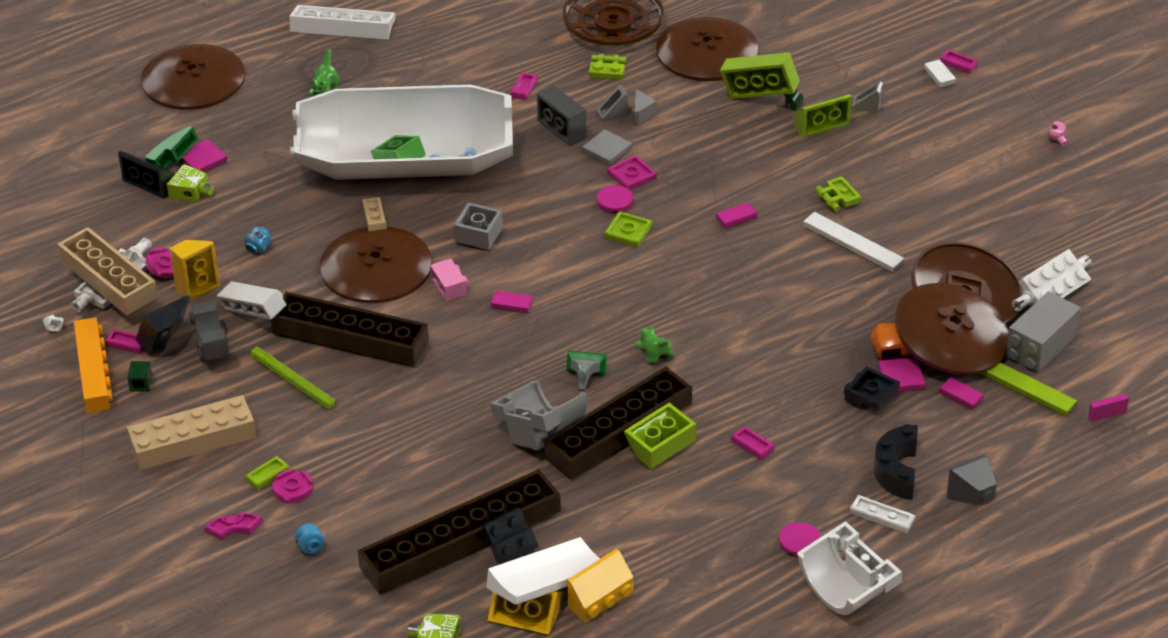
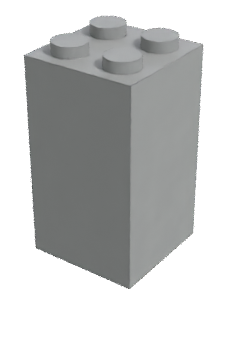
[1006,291,1081,373]

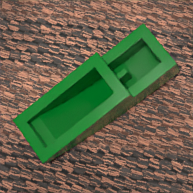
[144,126,199,169]

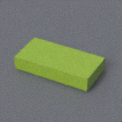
[245,456,290,491]

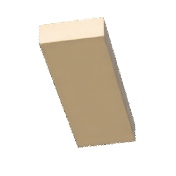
[362,197,387,231]

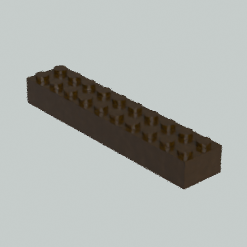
[357,469,561,594]

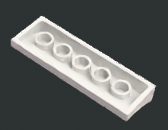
[290,5,396,40]
[486,537,600,605]

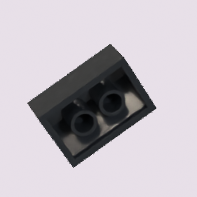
[118,151,176,199]

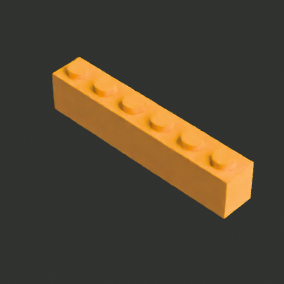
[74,317,113,413]

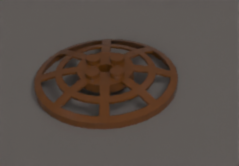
[563,0,664,46]

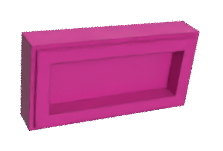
[940,50,978,74]
[510,72,538,100]
[716,202,757,228]
[491,291,533,313]
[105,329,144,354]
[939,377,984,410]
[1088,394,1129,422]
[731,426,775,461]

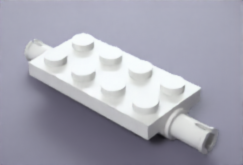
[71,238,152,312]
[1012,249,1091,311]

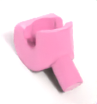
[1049,121,1068,147]

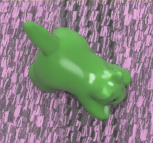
[309,49,340,96]
[635,325,674,364]

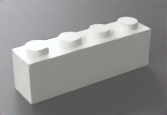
[216,281,286,319]

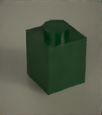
[127,361,153,392]

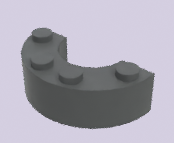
[189,301,228,362]

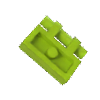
[589,53,626,80]
[815,176,861,212]

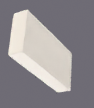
[924,59,956,88]

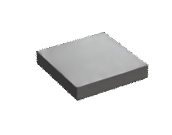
[582,129,632,165]

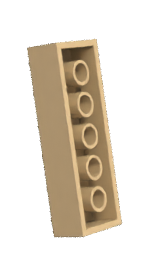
[57,227,158,316]
[127,395,256,470]

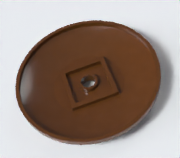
[656,17,758,81]
[141,44,245,110]
[320,226,432,303]
[911,242,1023,325]
[895,283,1008,375]

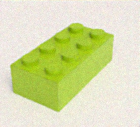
[720,52,800,99]

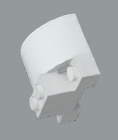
[797,521,902,615]

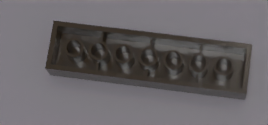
[271,291,429,366]
[544,366,692,479]

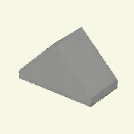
[851,81,883,113]
[596,84,628,121]
[635,90,656,126]

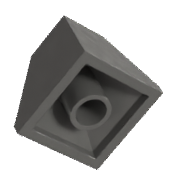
[946,454,996,505]

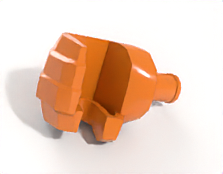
[870,323,911,361]

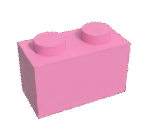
[430,258,468,301]

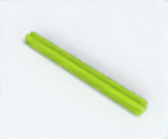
[251,347,335,409]

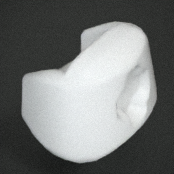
[43,315,64,332]

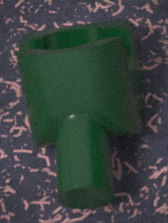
[783,90,804,111]

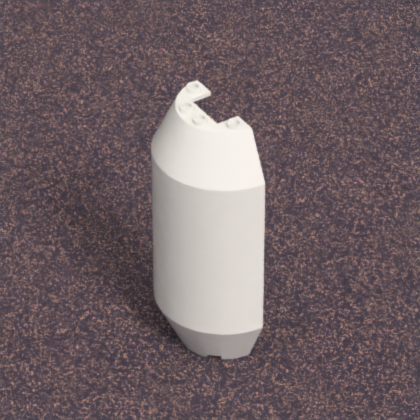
[290,85,513,180]

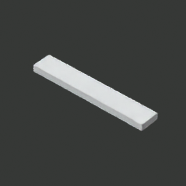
[803,212,905,272]

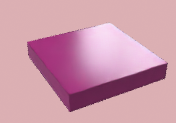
[180,139,227,172]
[607,155,657,191]
[878,357,925,392]

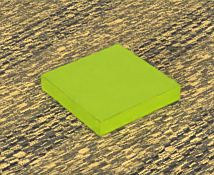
[604,211,653,248]

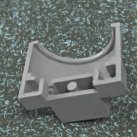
[490,381,587,451]

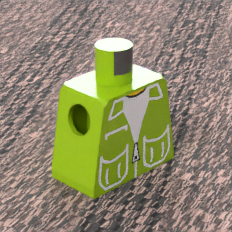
[167,164,214,202]
[407,614,461,638]

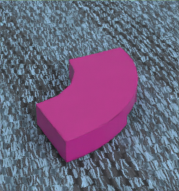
[204,513,263,540]

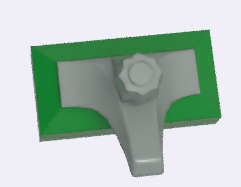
[566,350,607,391]

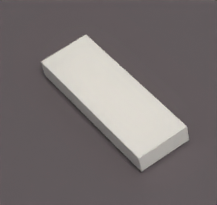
[850,495,916,534]

